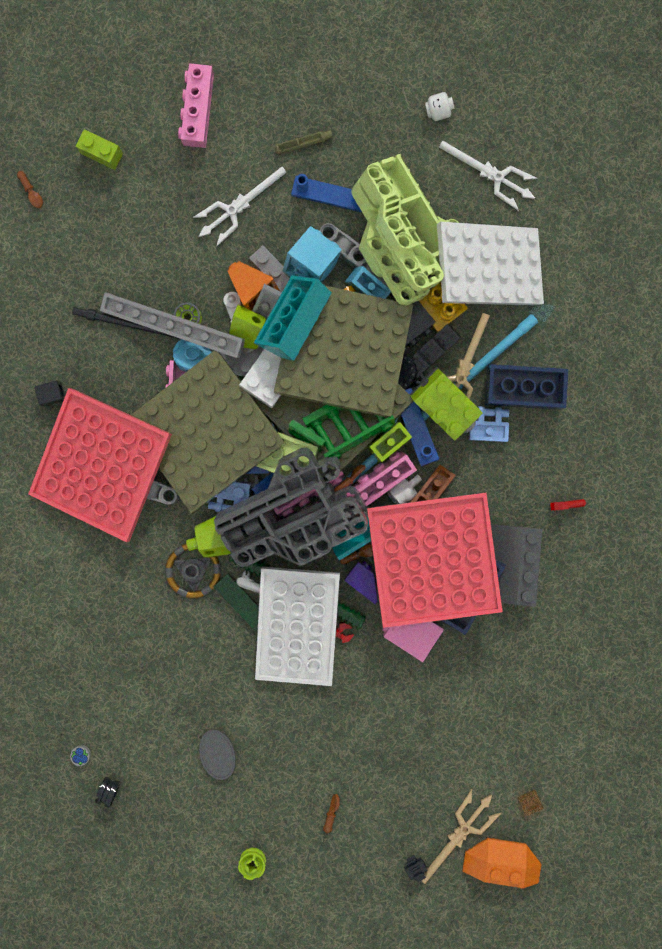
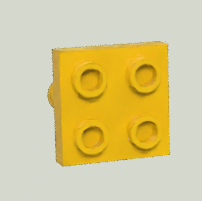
[419,281,468,333]

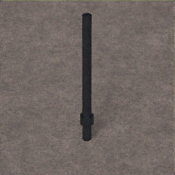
[72,307,180,339]

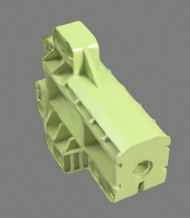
[351,154,459,306]

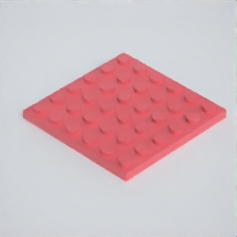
[28,388,172,542]
[367,493,503,628]

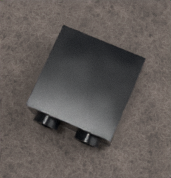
[404,295,436,349]

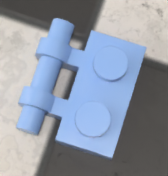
[469,406,509,442]
[208,481,251,512]

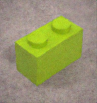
[76,129,123,170]
[367,422,412,462]

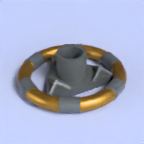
[165,544,221,598]

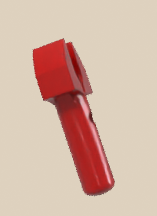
[550,499,586,511]
[335,622,354,643]

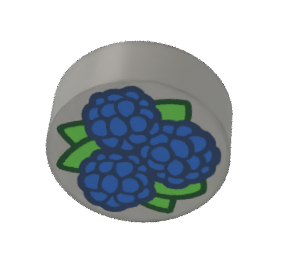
[70,745,91,766]

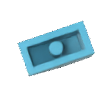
[345,266,391,299]

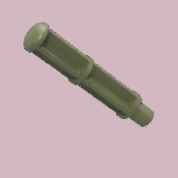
[275,130,333,155]

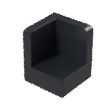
[34,380,65,407]

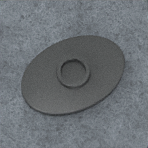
[199,729,236,780]

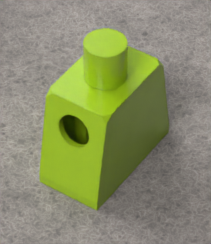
[229,305,266,349]
[186,516,231,557]

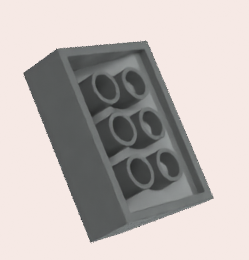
[491,524,542,607]

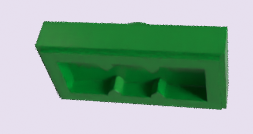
[289,420,326,453]

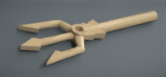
[447,313,490,399]
[422,789,502,884]

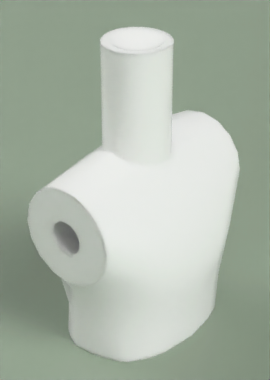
[387,475,422,504]

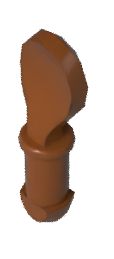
[17,171,43,208]
[334,465,366,492]
[339,544,373,565]
[323,794,340,834]

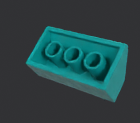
[254,275,332,361]

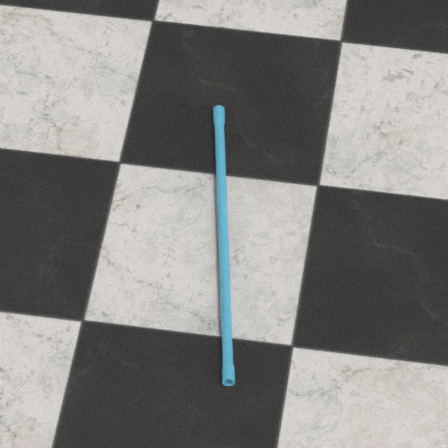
[318,314,538,502]

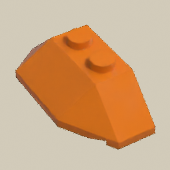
[462,838,541,888]

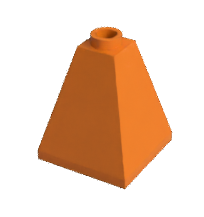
[228,261,281,311]

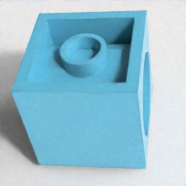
[283,226,342,283]

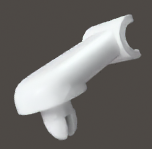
[224,292,242,323]
[236,571,260,593]

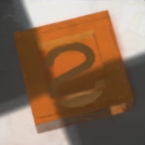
[518,790,544,816]

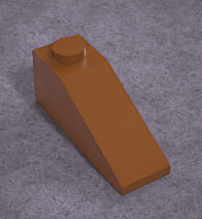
[410,465,456,503]

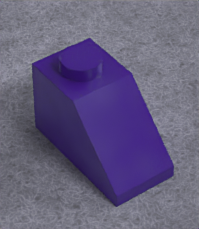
[344,561,377,604]

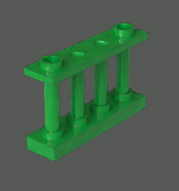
[302,405,395,459]

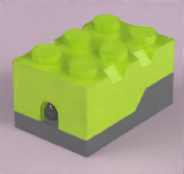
[409,367,483,441]

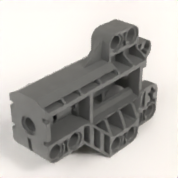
[214,447,368,567]

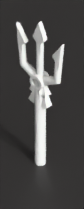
[439,141,538,211]
[193,167,286,247]

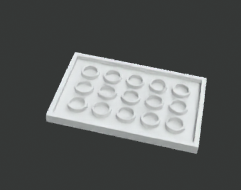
[437,222,544,305]
[255,567,340,686]

